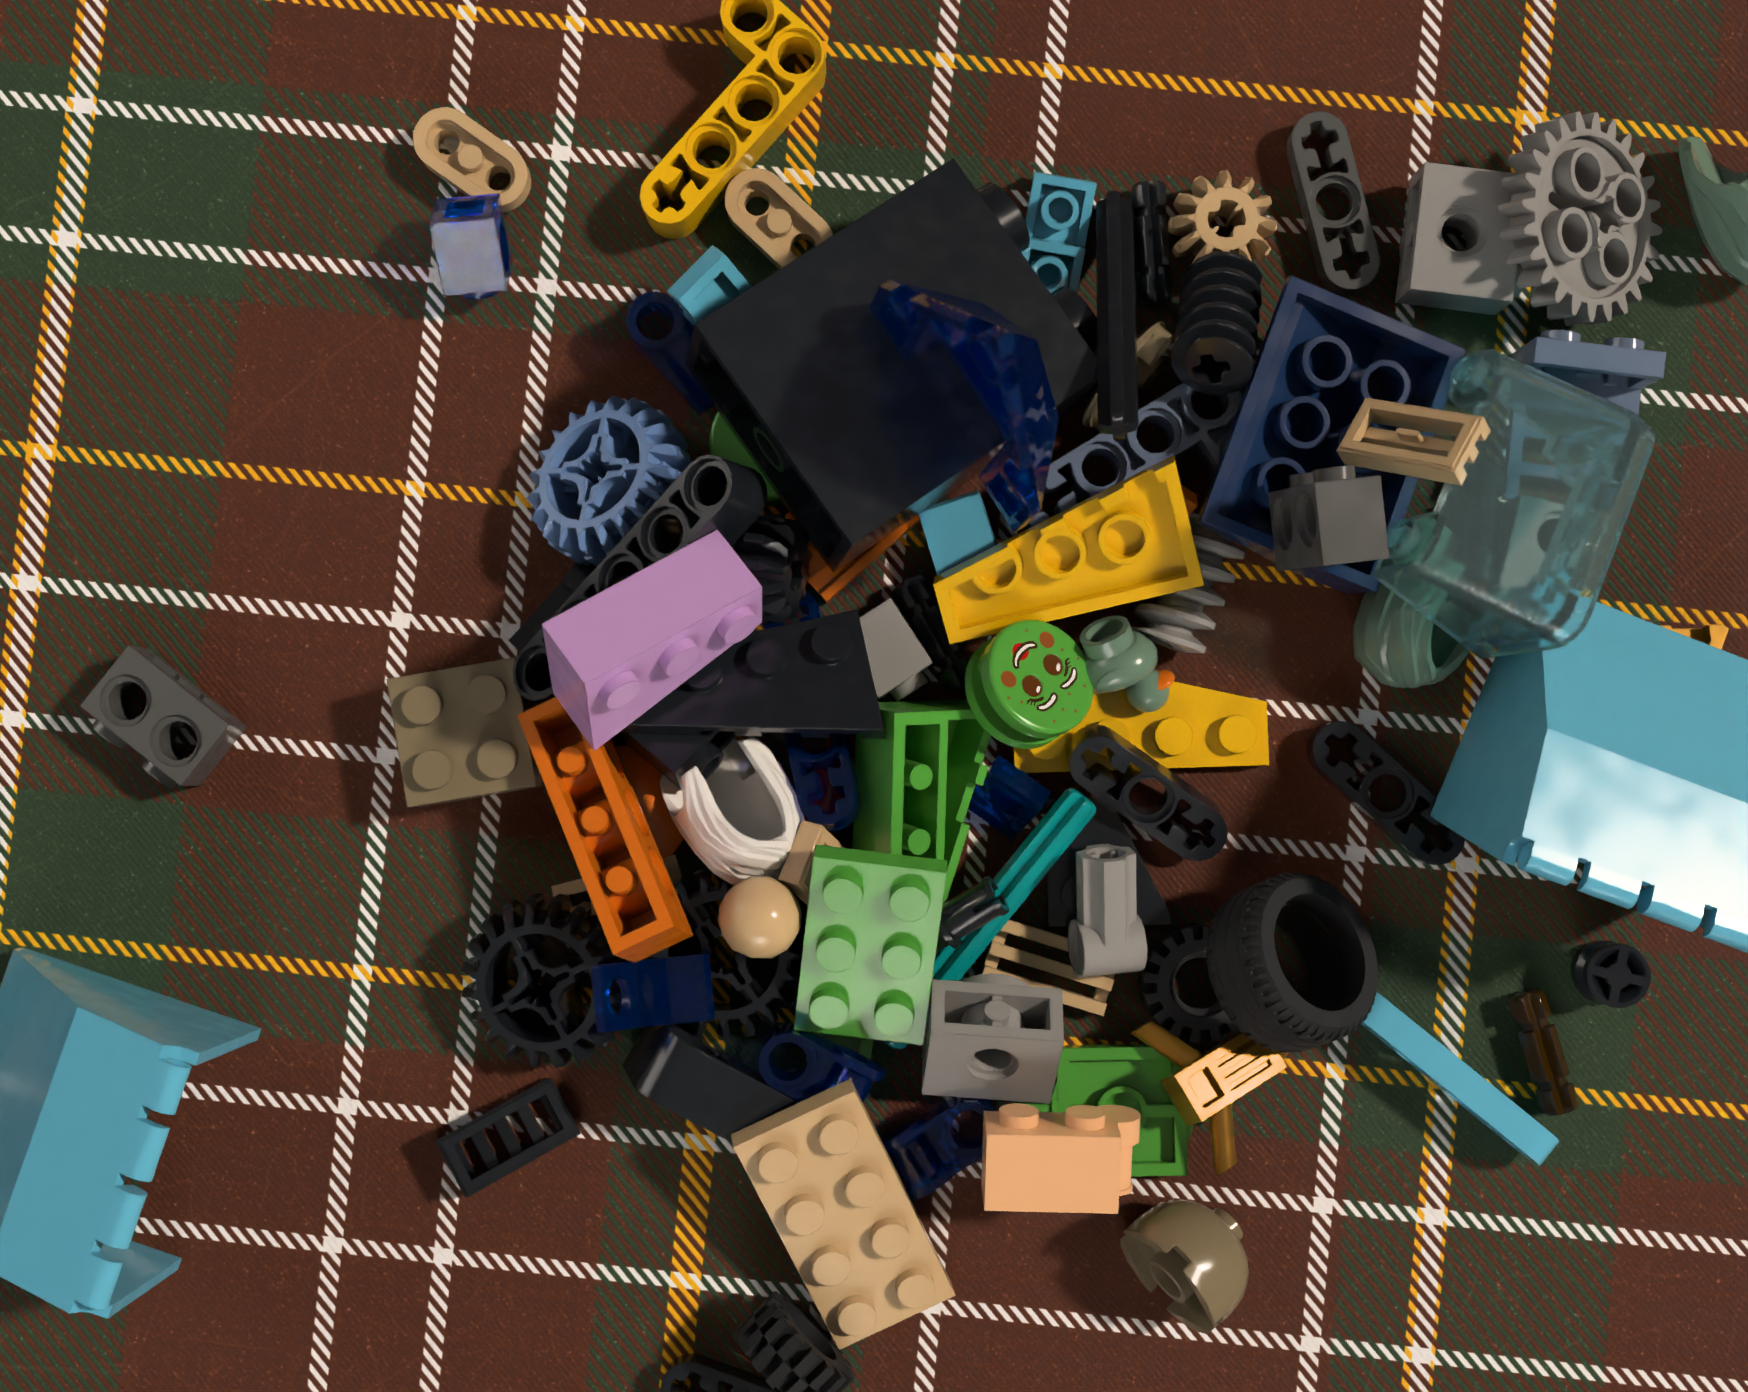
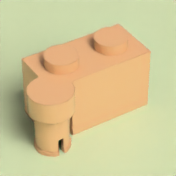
[981,1103,1141,1214]

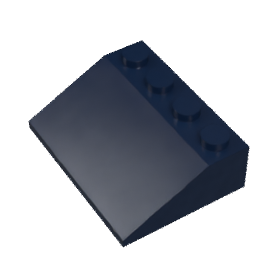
[1197,275,1466,594]

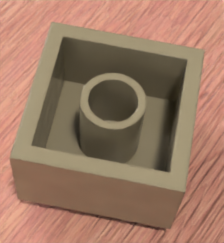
[386,657,545,807]

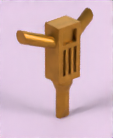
[1131,1020,1288,1175]

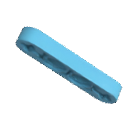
[1362,993,1559,1166]

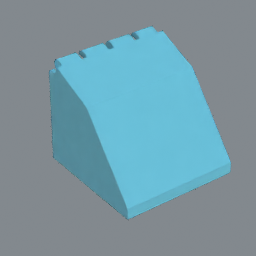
[1430,577,1748,953]
[0,947,262,1319]

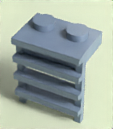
[1498,330,1666,516]

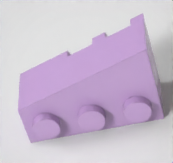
[542,529,762,751]

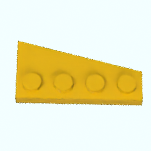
[933,455,1204,644]
[1012,682,1269,773]

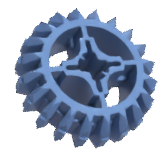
[527,395,692,566]

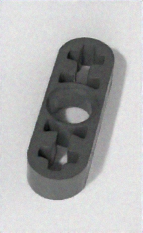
[1286,111,1380,296]

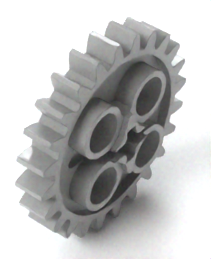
[1498,111,1662,326]

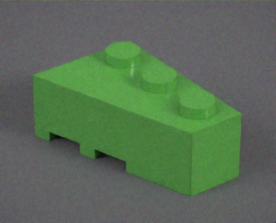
[852,698,991,904]

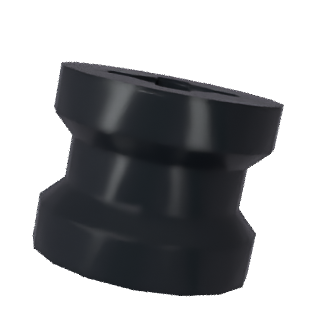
[1571,940,1651,1008]

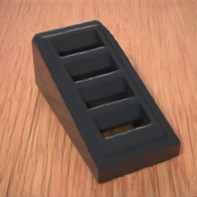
[435,1077,581,1198]

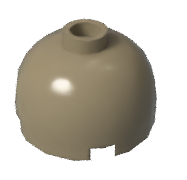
[1120,1199,1249,1334]

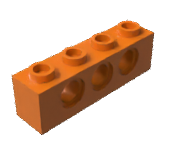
[517,697,694,963]

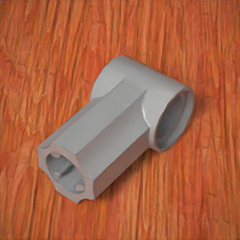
[1068,844,1147,978]

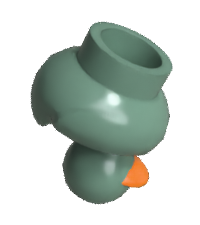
[1080,615,1175,712]

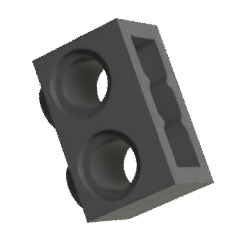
[1268,465,1389,571]
[80,645,247,788]

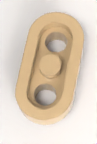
[413,107,531,213]
[725,168,833,269]

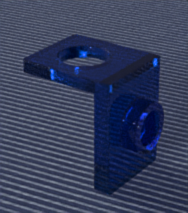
[591,954,715,1033]

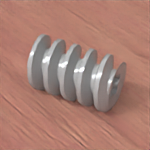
[1131,513,1246,654]

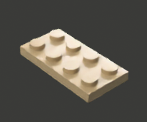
[731,1079,956,1350]

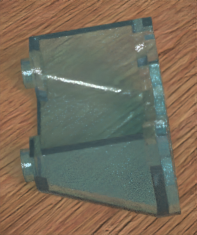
[1372,349,1656,659]

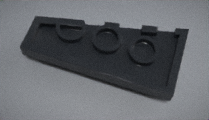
[619,609,886,739]

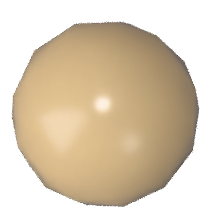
[718,876,802,958]

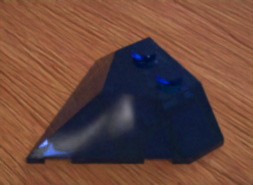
[869,280,1059,533]

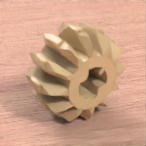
[1168,170,1277,263]

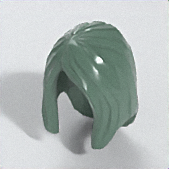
[1678,136,1748,285]
[1352,517,1504,688]

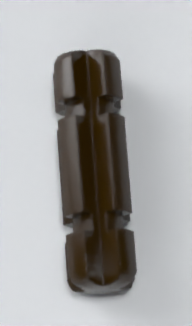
[1508,989,1579,1116]

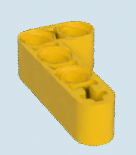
[640,0,826,239]

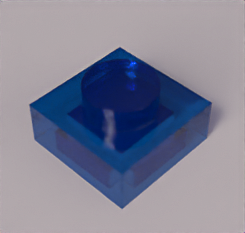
[968,755,1051,840]

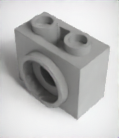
[1395,162,1523,315]
[922,973,1064,1104]

